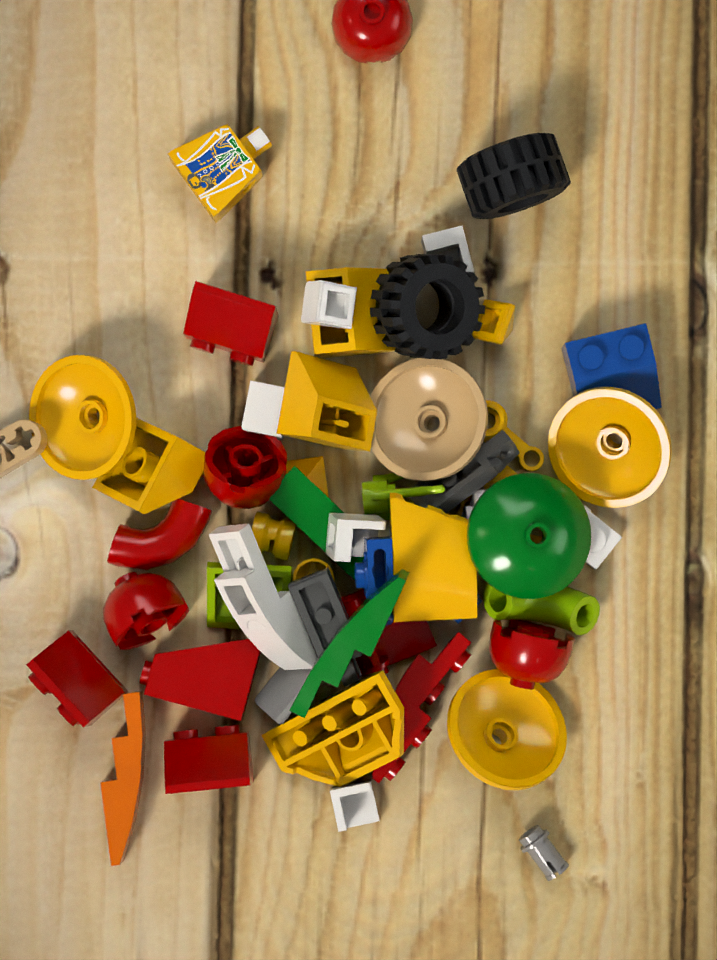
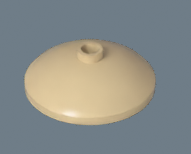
[370,358,488,482]

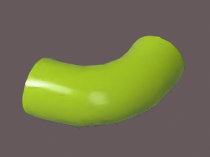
[483,584,600,635]

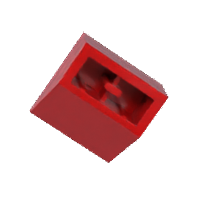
[26,630,128,728]

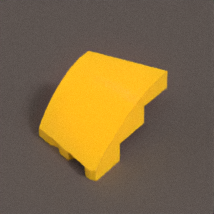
[390,493,477,622]

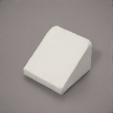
[301,280,357,329]

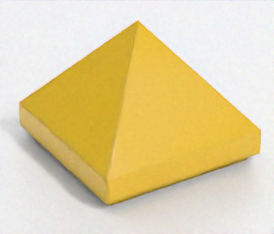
[472,299,515,345]

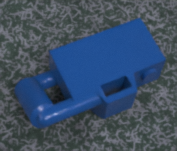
[354,536,394,626]

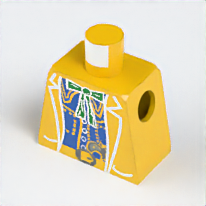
[168,124,272,223]

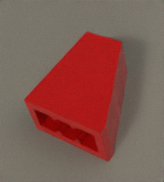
[139,639,261,721]

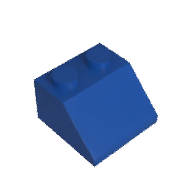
[561,323,662,409]

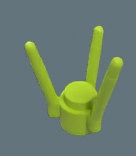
[362,473,445,520]

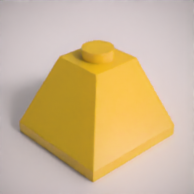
[92,418,205,514]

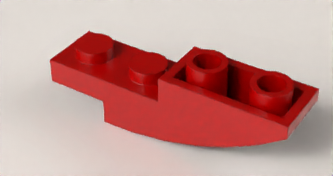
[372,632,472,784]

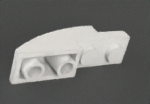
[208,523,318,670]

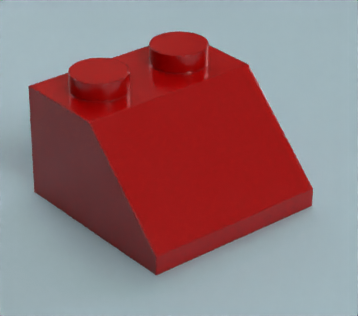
[183,281,279,366]
[164,725,254,794]

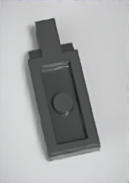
[410,430,520,514]
[288,567,363,687]

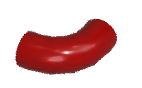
[107,499,212,570]

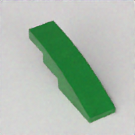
[269,466,364,581]
[289,569,410,718]

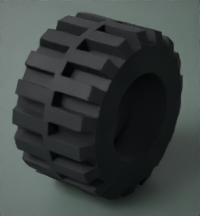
[456,133,571,219]
[370,254,485,359]

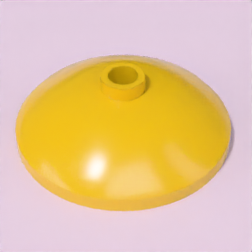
[29,355,136,480]
[548,387,672,508]
[447,669,567,790]

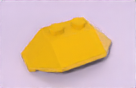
[261,670,404,787]

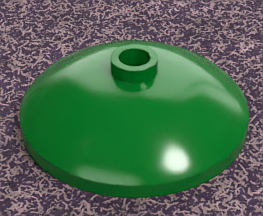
[467,473,591,599]

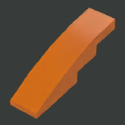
[100,691,146,866]

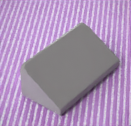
[255,642,318,725]

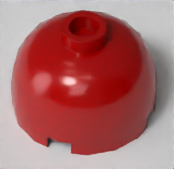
[331,0,413,63]
[204,426,287,509]
[103,572,189,650]
[489,620,575,690]

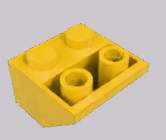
[306,267,395,359]
[277,351,377,452]

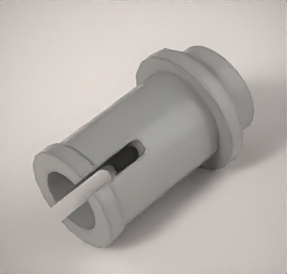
[519,825,569,881]

